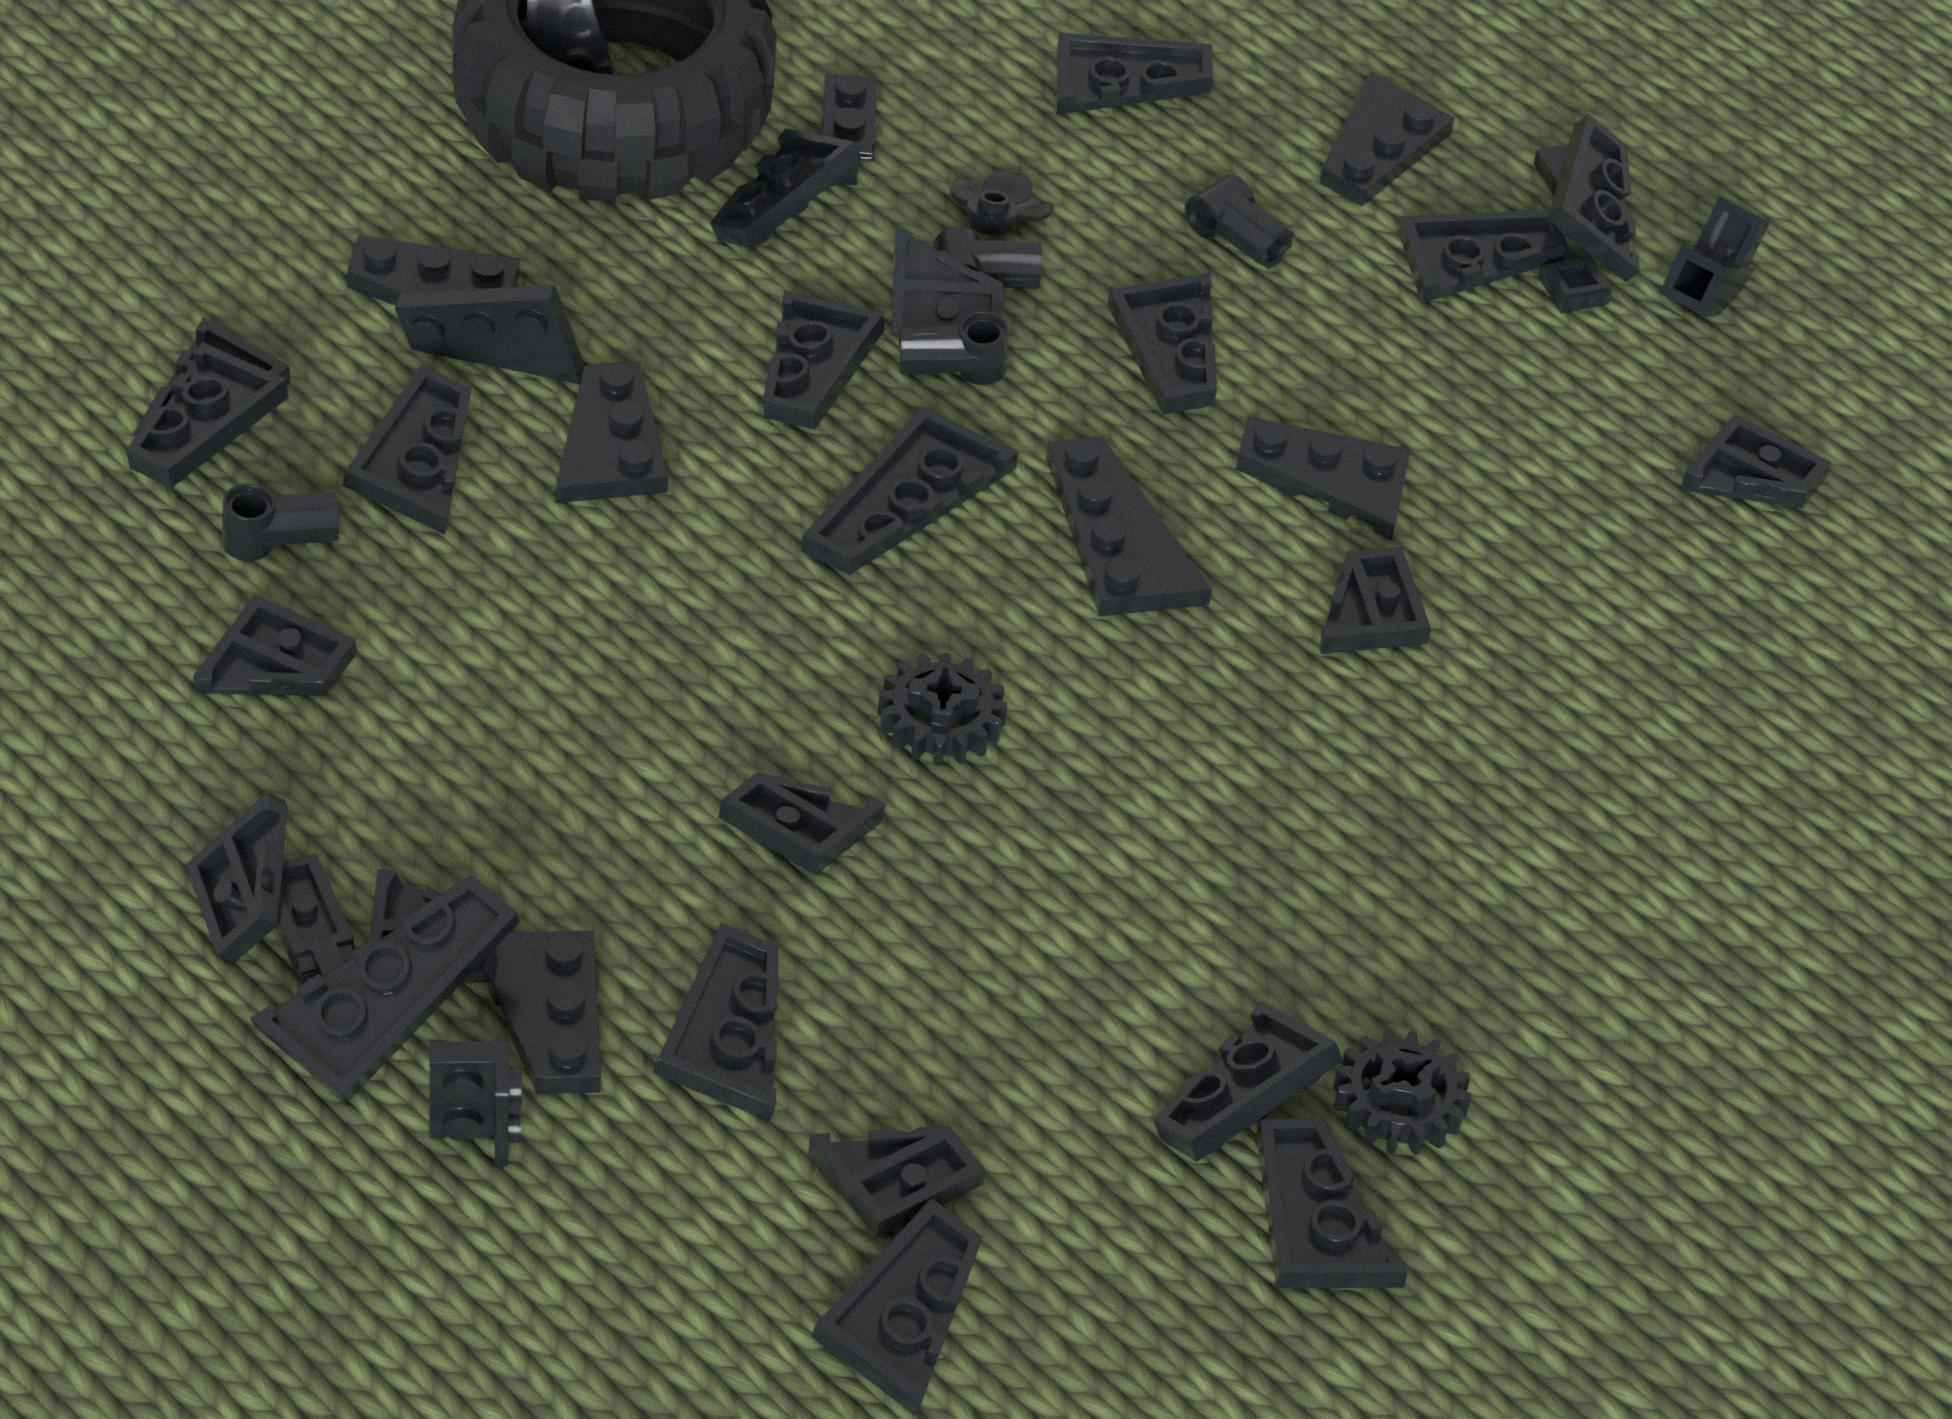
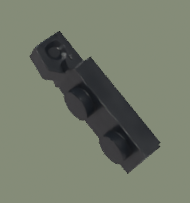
[822,74,877,186]
[276,853,354,980]

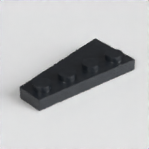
[801,407,1018,575]
[1046,436,1212,617]
[250,875,520,1105]

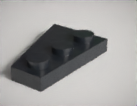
[1320,71,1455,207]
[1107,272,1217,414]
[488,931,601,1094]

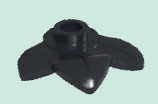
[951,171,1054,236]

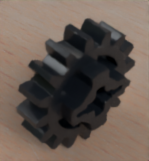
[877,653,1007,765]
[1333,1030,1472,1155]

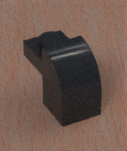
[1659,197,1771,317]

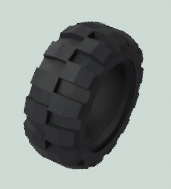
[452,0,777,202]

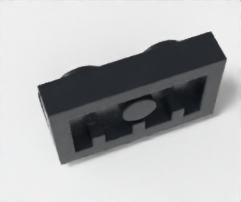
[429,1041,522,1167]

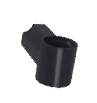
[1185,174,1294,269]
[933,227,1042,289]
[899,311,1008,385]
[222,483,339,561]

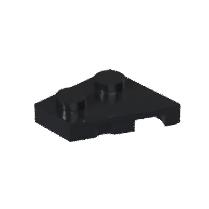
[1681,414,1832,508]
[193,594,358,696]
[718,772,886,876]

